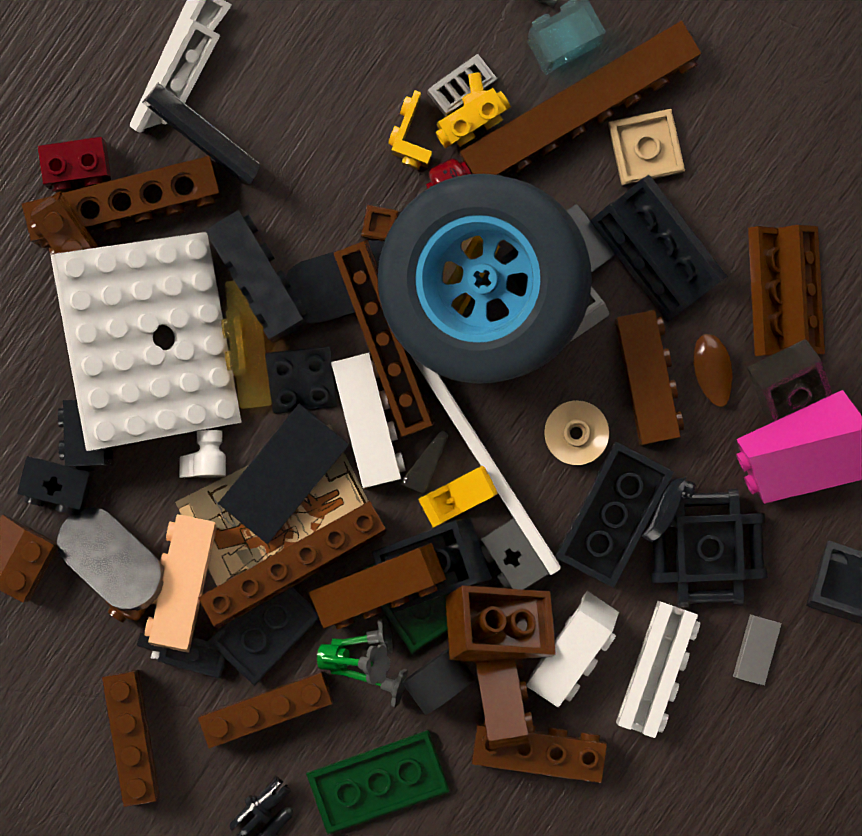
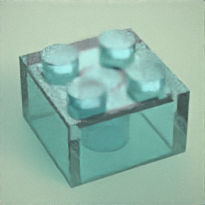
[527,0,606,75]

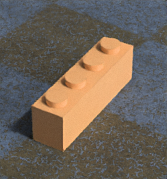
[145,514,217,653]

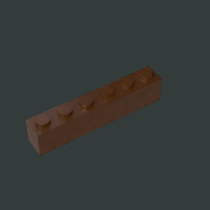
[333,240,435,436]

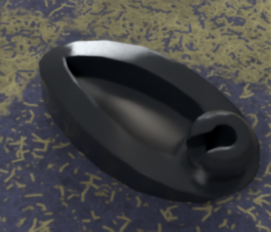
[641,477,696,543]

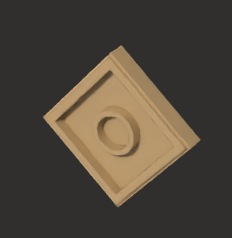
[608,109,685,186]

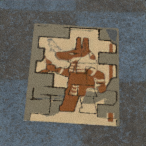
[175,424,368,586]

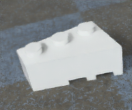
[526,591,619,708]

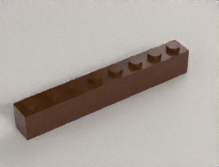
[460,20,702,176]

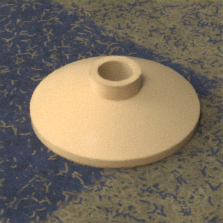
[544,400,609,465]

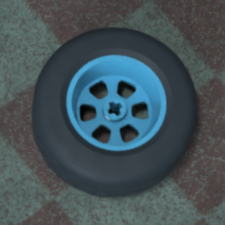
[378,174,592,383]

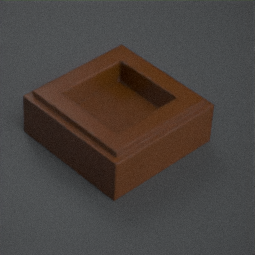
[361,205,399,242]

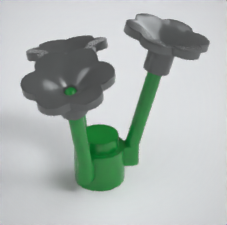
[317,615,408,708]

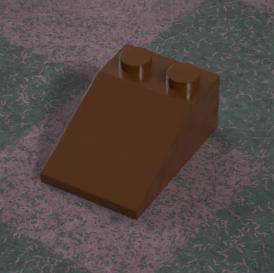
[445,585,556,662]

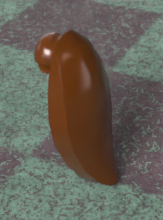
[693,334,732,407]

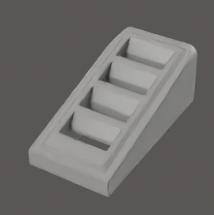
[427,54,497,117]

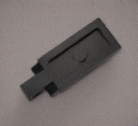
[137,633,226,679]

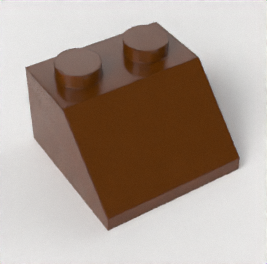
[0,514,58,603]

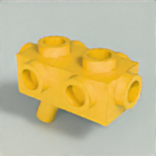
[435,72,511,148]

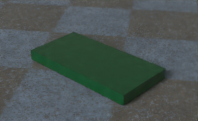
[306,730,450,835]

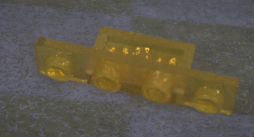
[221,281,272,409]

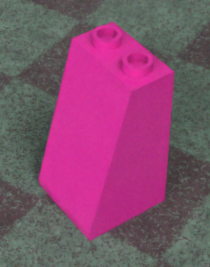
[736,390,862,504]

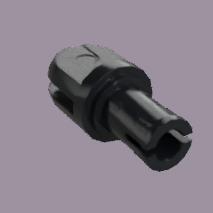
[229,776,291,836]

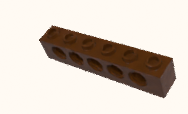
[22,156,222,248]
[198,501,386,629]

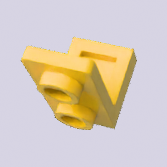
[388,90,432,170]
[418,466,498,528]

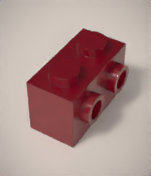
[38,137,111,192]

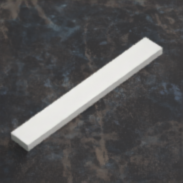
[411,356,561,575]

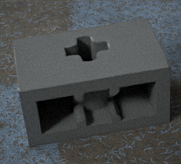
[481,518,549,590]

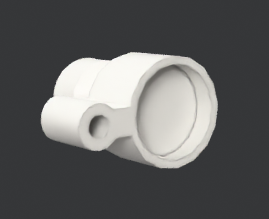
[179,430,226,478]

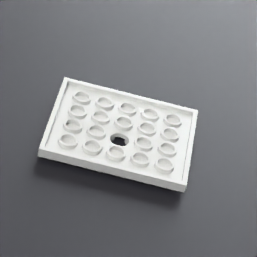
[50,232,241,451]

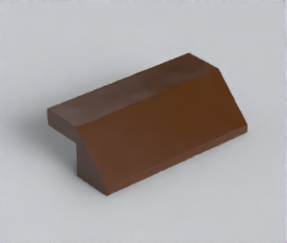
[748,225,825,357]

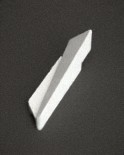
[130,0,232,133]

